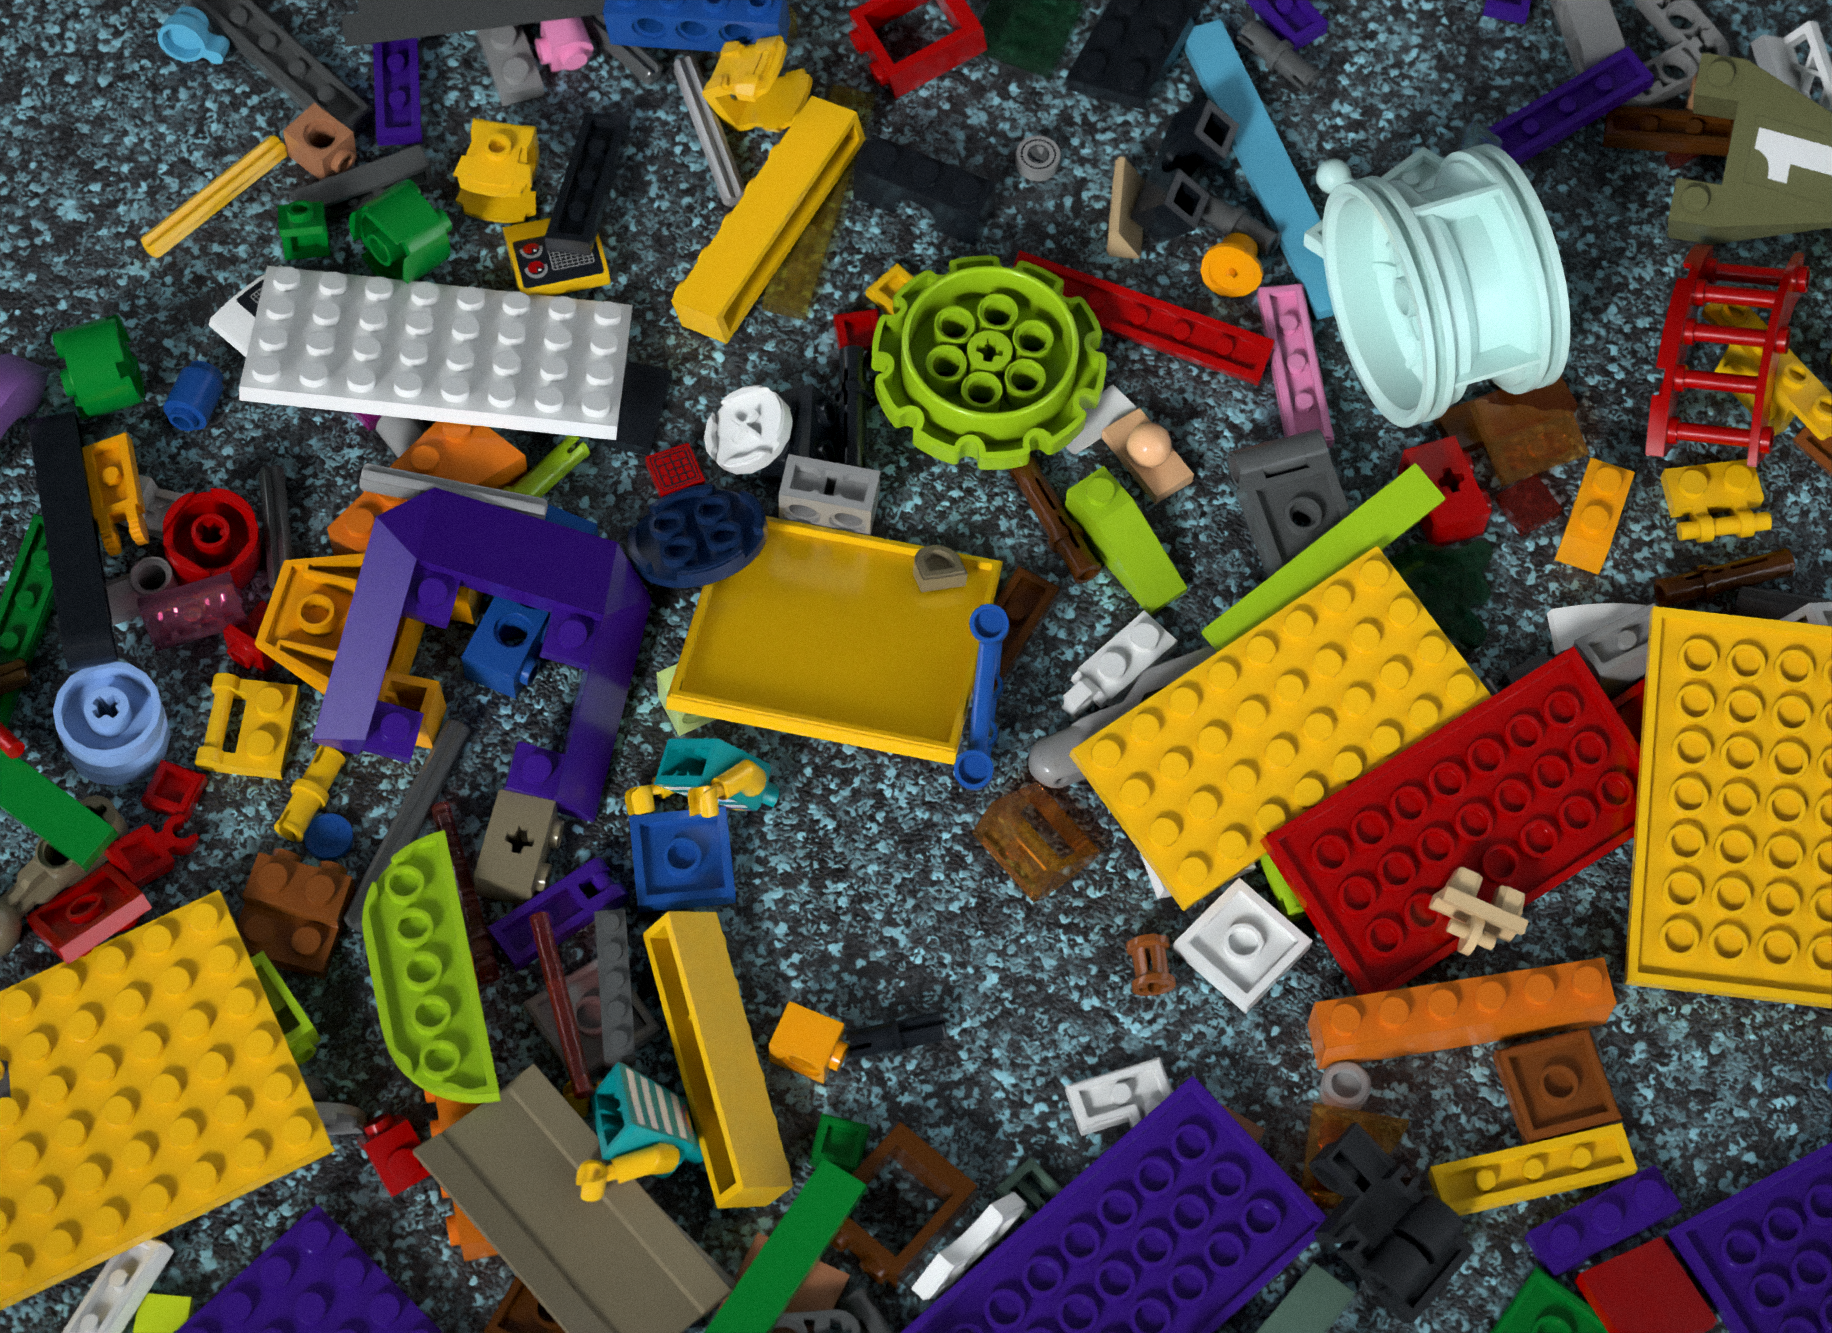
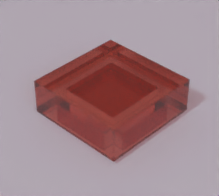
[1496,474,1562,537]

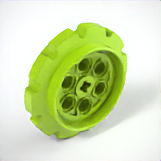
[871,256,1107,470]

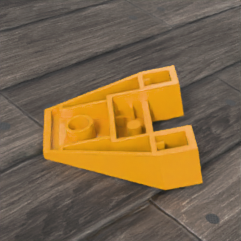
[255,553,484,749]

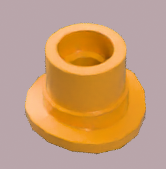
[1200,233,1264,298]

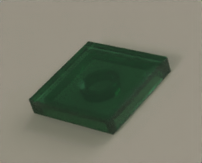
[980,0,1084,79]

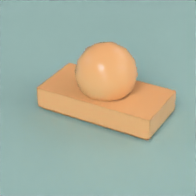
[1101,407,1194,505]

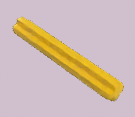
[141,135,288,259]

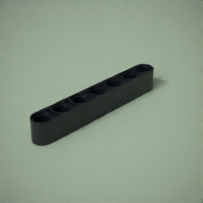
[28,410,118,672]

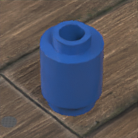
[163,360,224,431]

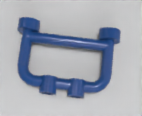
[954,604,1010,791]

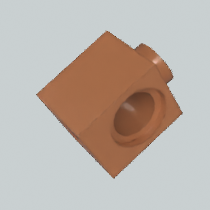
[283,103,358,181]

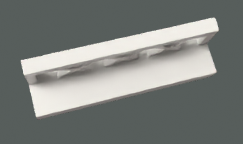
[1750,21,1832,112]

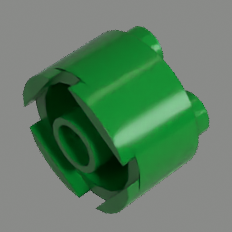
[349,178,452,284]
[52,314,146,420]

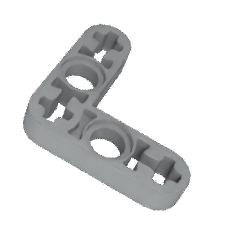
[1622,0,1729,108]

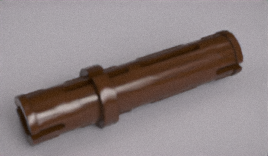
[1010,457,1101,584]
[1654,547,1795,607]

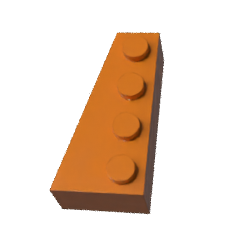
[327,421,528,556]

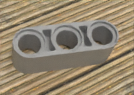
[1550,0,1625,75]

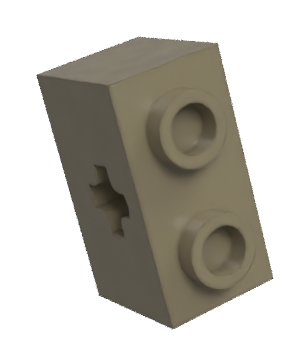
[473,789,564,905]

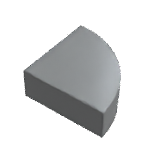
[314,1102,367,1135]

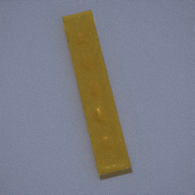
[762,84,876,321]

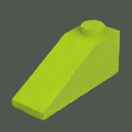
[1065,466,1187,616]

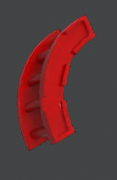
[1645,244,1810,467]

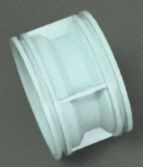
[1322,144,1571,428]

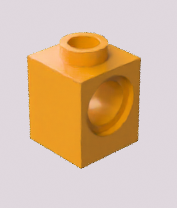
[769,1001,849,1084]

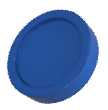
[304,813,354,861]

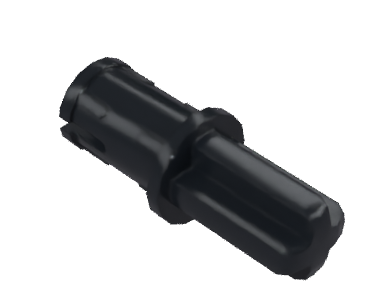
[846,1012,947,1061]

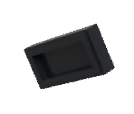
[605,361,673,456]

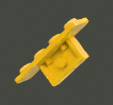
[1701,303,1832,440]

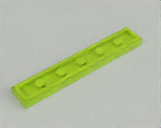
[1201,463,1446,652]

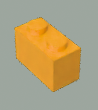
[1554,457,1635,575]

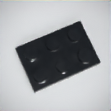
[1065,0,1201,111]

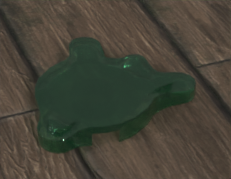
[1387,540,1493,649]

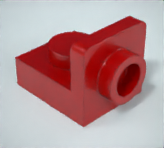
[223,600,276,675]

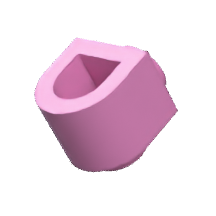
[535,17,594,73]

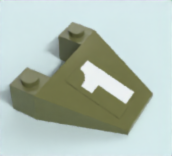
[1667,53,1832,245]

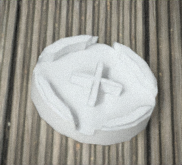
[704,385,793,475]

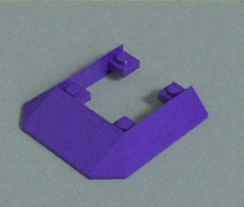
[311,487,652,823]

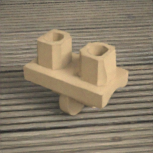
[1429,867,1529,956]

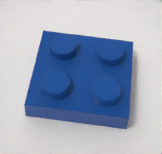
[629,806,736,913]

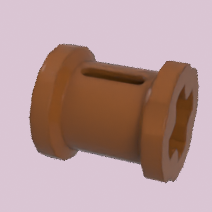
[1126,933,1176,996]

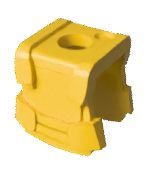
[702,35,813,133]
[453,118,539,223]

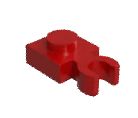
[105,814,199,889]

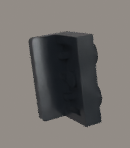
[761,384,838,485]

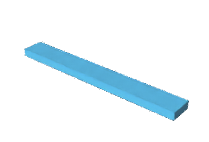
[1183,19,1334,321]

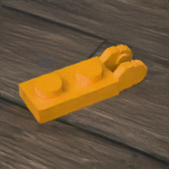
[82,432,150,556]

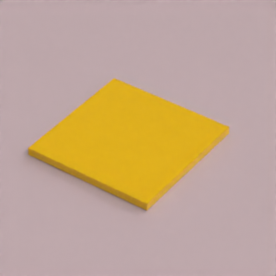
[666,516,1003,765]

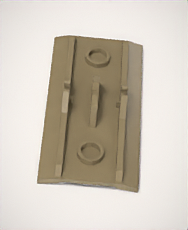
[413,1063,731,1333]

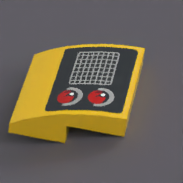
[503,218,610,296]

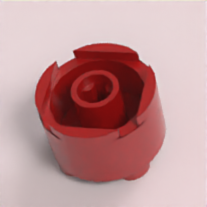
[162,488,261,601]

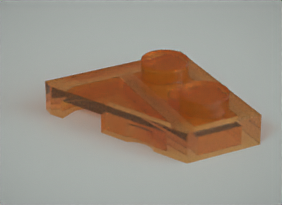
[1469,399,1589,487]
[1300,1102,1409,1210]

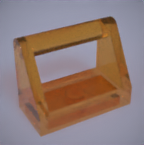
[972,782,1101,903]

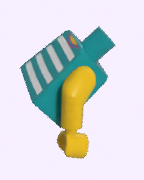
[624,738,779,818]
[563,1062,704,1202]

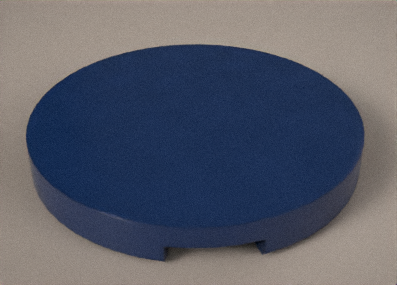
[627,484,768,588]

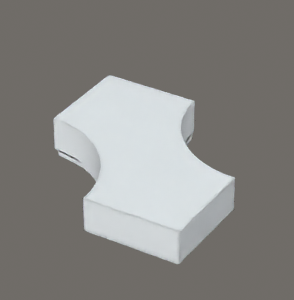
[912,1192,1027,1301]

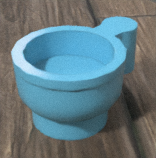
[158,6,230,64]

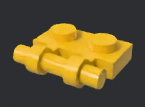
[1660,459,1772,543]

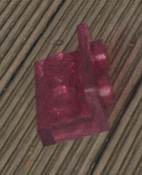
[137,571,249,652]

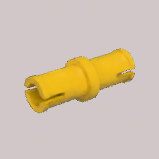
[274,745,346,842]

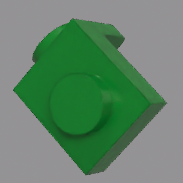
[278,200,331,261]

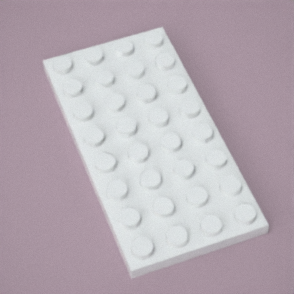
[239,266,632,440]

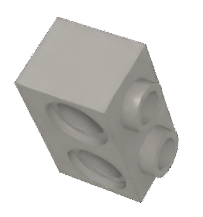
[779,454,881,536]

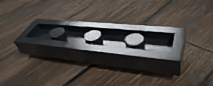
[545,112,630,256]

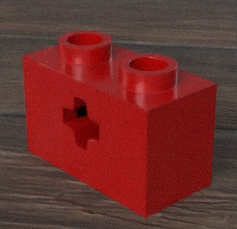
[1397,435,1492,550]

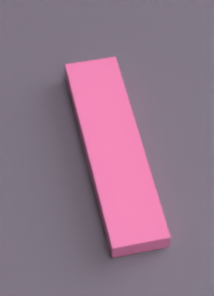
[1257,283,1334,448]

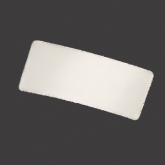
[1065,385,1136,454]

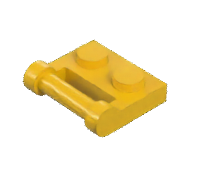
[195,673,300,780]

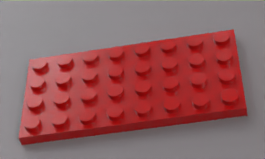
[1260,646,1640,995]

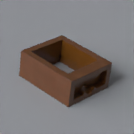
[831,1122,978,1290]

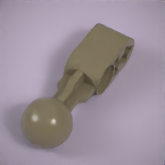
[0,796,129,957]

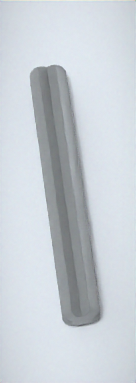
[674,55,745,207]
[359,463,548,520]

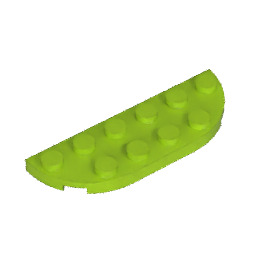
[362,830,501,1104]

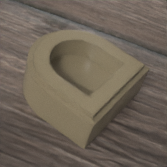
[913,545,968,592]

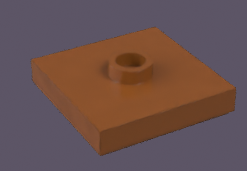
[1492,1027,1622,1145]

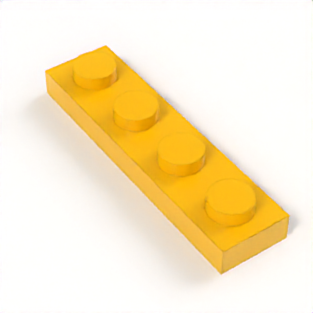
[1428,1123,1638,1216]

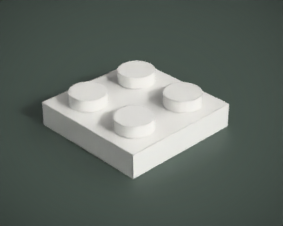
[1172,878,1312,1014]

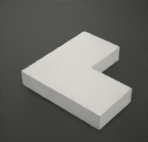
[1065,1057,1173,1136]

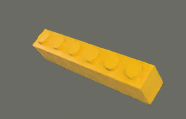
[671,96,866,344]
[643,911,794,1209]

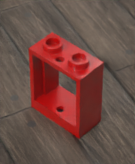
[848,0,988,99]

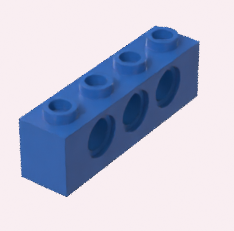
[603,0,790,52]
[461,504,598,699]

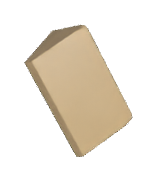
[1106,157,1145,259]

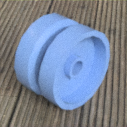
[53,662,171,786]

